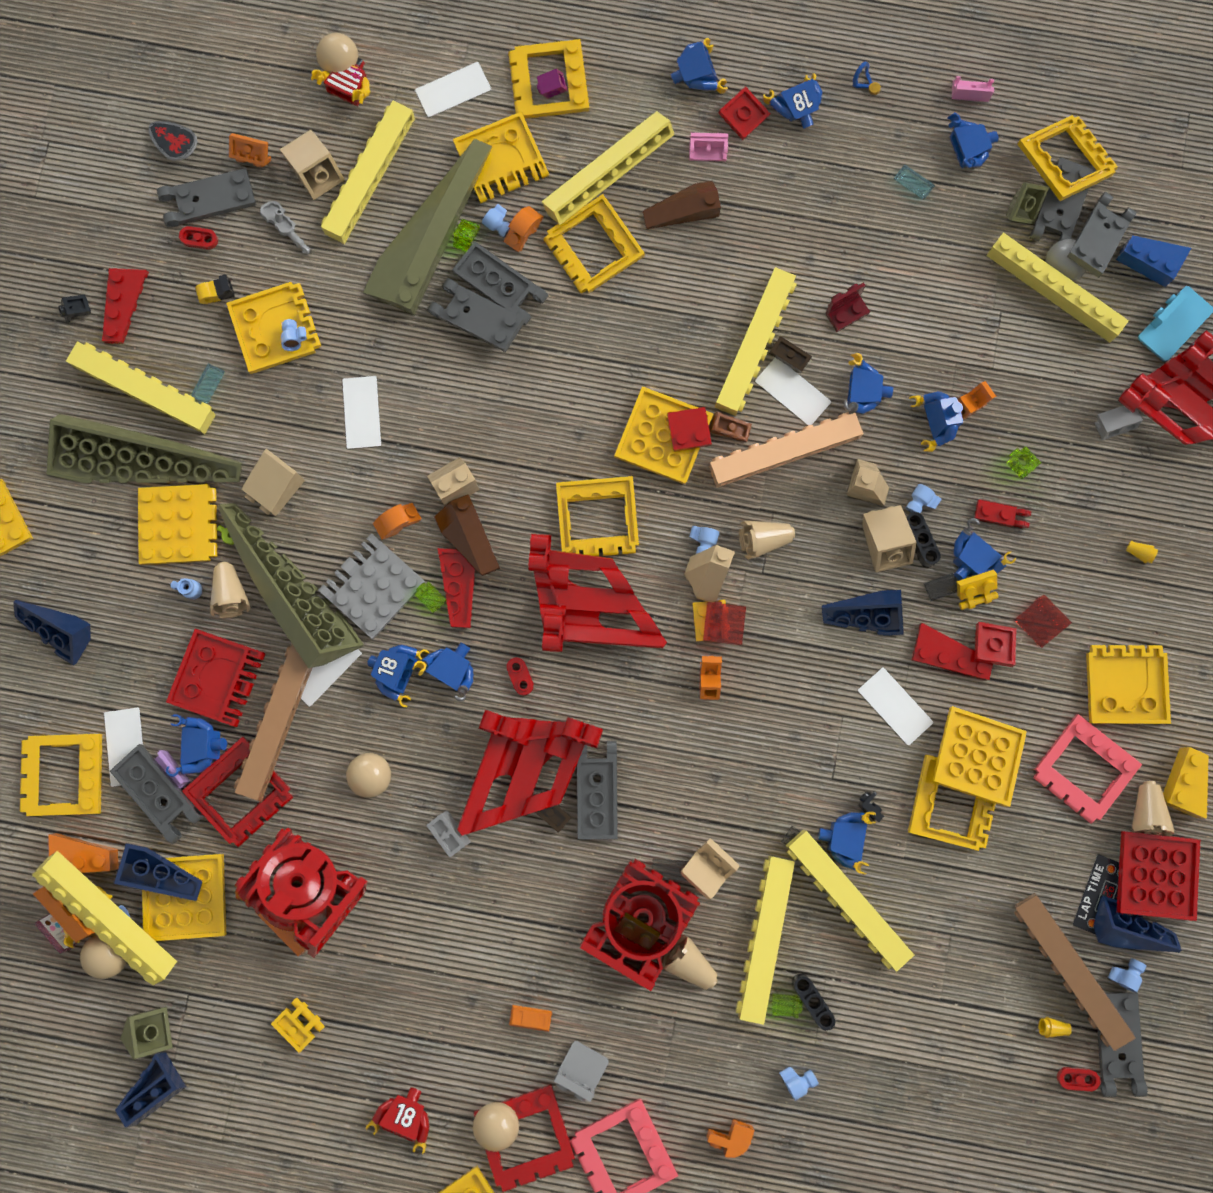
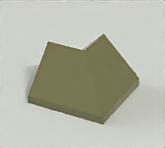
[1006,182,1049,224]
[120,1007,173,1060]

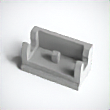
[1095,406,1143,441]
[426,810,471,857]

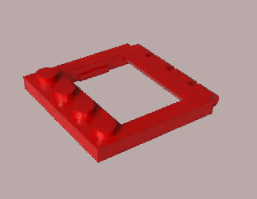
[182,737,293,847]
[474,1084,575,1192]

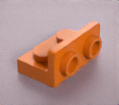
[229,133,271,167]

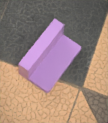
[155,750,191,789]

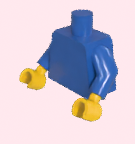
[671,38,728,94]
[909,391,963,452]
[818,812,876,875]

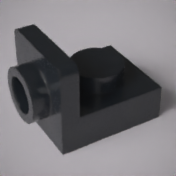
[58,294,91,323]
[857,791,884,822]

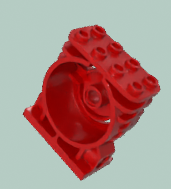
[235,827,367,958]
[580,858,700,991]

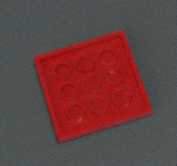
[1117,831,1201,921]

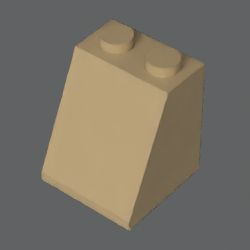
[280,130,345,200]
[241,449,305,516]
[427,457,479,506]
[862,505,916,573]

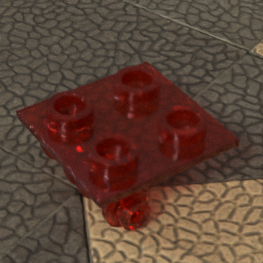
[1014,594,1072,648]
[703,601,746,646]

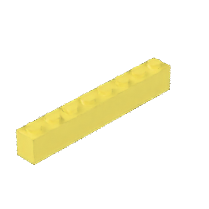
[321,101,415,244]
[542,111,675,225]
[986,233,1129,343]
[715,267,797,416]
[66,341,216,435]
[785,830,914,972]
[32,851,177,985]
[736,856,795,1025]

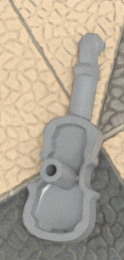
[260,201,310,254]

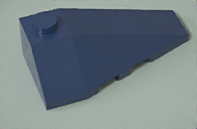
[822,589,904,636]
[13,600,91,666]
[114,843,202,901]
[1093,896,1182,953]

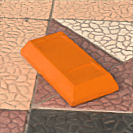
[509,1005,552,1032]

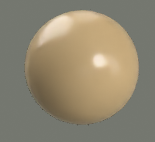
[316,33,359,73]
[346,753,391,798]
[80,934,127,979]
[473,1102,519,1152]

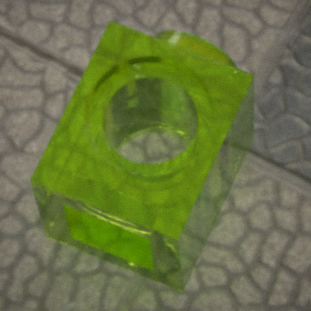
[1006,446,1041,479]

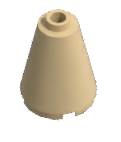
[739,521,795,560]
[210,562,250,618]
[1131,781,1174,836]
[661,935,718,990]

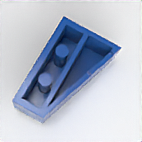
[1115,236,1192,287]

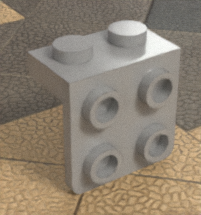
[554,1041,609,1102]

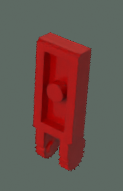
[974,499,1032,528]

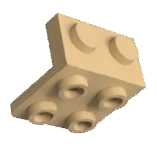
[681,838,740,900]

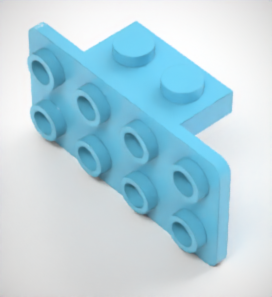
[1138,286,1213,362]

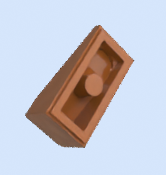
[709,412,752,442]

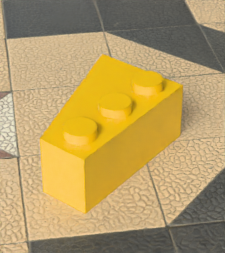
[1163,747,1209,819]

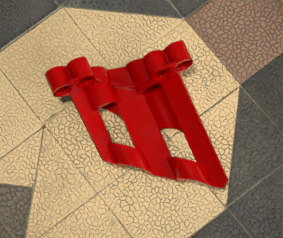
[1118,330,1213,445]

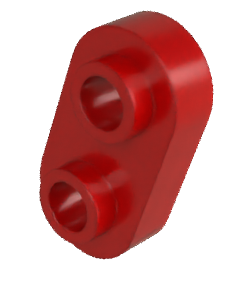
[179,226,218,250]
[507,657,534,696]
[1057,1067,1100,1091]

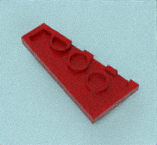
[102,268,149,344]
[437,548,475,629]
[911,623,993,680]

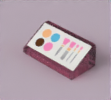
[35,914,78,954]

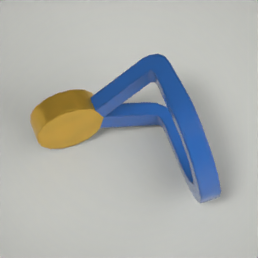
[853,61,881,95]

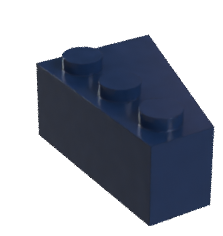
[115,1052,187,1128]

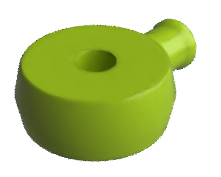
[217,525,234,545]

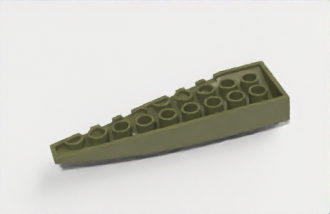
[363,139,492,316]
[46,414,242,483]
[218,503,364,668]

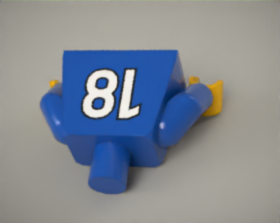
[763,73,823,129]
[367,645,430,707]

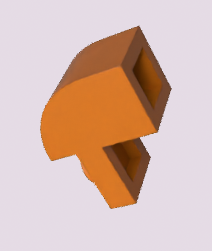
[503,206,544,252]
[957,381,996,420]
[372,503,422,540]
[699,656,722,700]
[706,1119,755,1158]

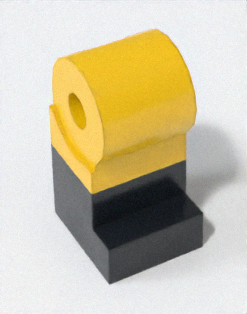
[195,274,235,304]

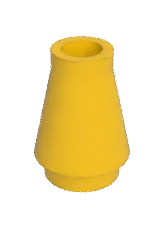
[1126,541,1158,564]
[1038,1017,1072,1038]

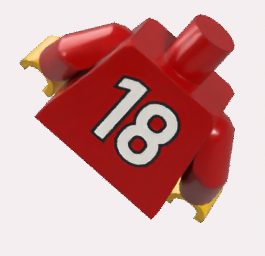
[366,1087,430,1154]

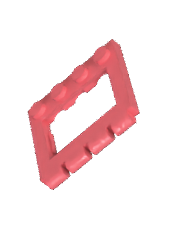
[1033,714,1142,824]
[570,1098,678,1193]

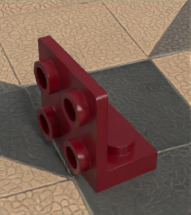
[825,282,870,332]

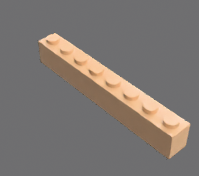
[709,412,863,488]

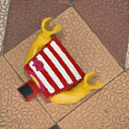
[311,58,370,107]

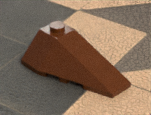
[643,181,721,230]
[434,494,500,576]

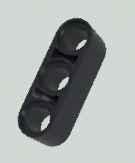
[906,512,941,567]
[792,974,835,1031]

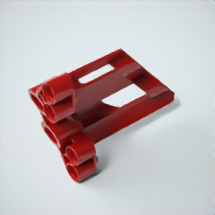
[528,534,667,652]
[457,710,603,836]

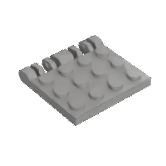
[318,533,426,639]

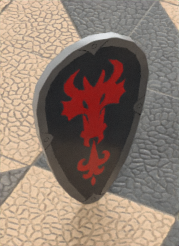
[149,121,198,161]

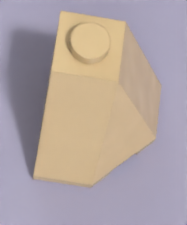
[847,459,889,506]
[684,545,735,604]

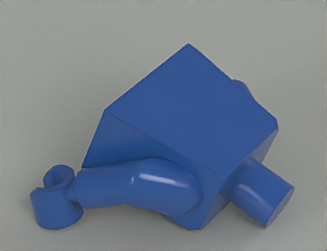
[947,112,999,168]
[166,714,227,777]

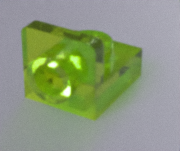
[453,219,480,252]
[415,582,447,614]
[771,993,802,1019]

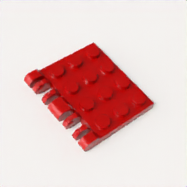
[166,628,266,727]

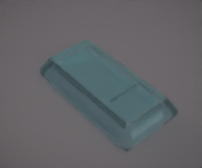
[894,164,935,200]
[191,363,225,404]

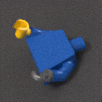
[844,353,893,414]
[953,518,1016,580]
[412,642,473,701]

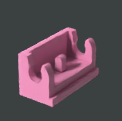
[952,76,994,102]
[689,133,728,162]

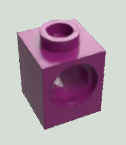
[537,68,568,99]

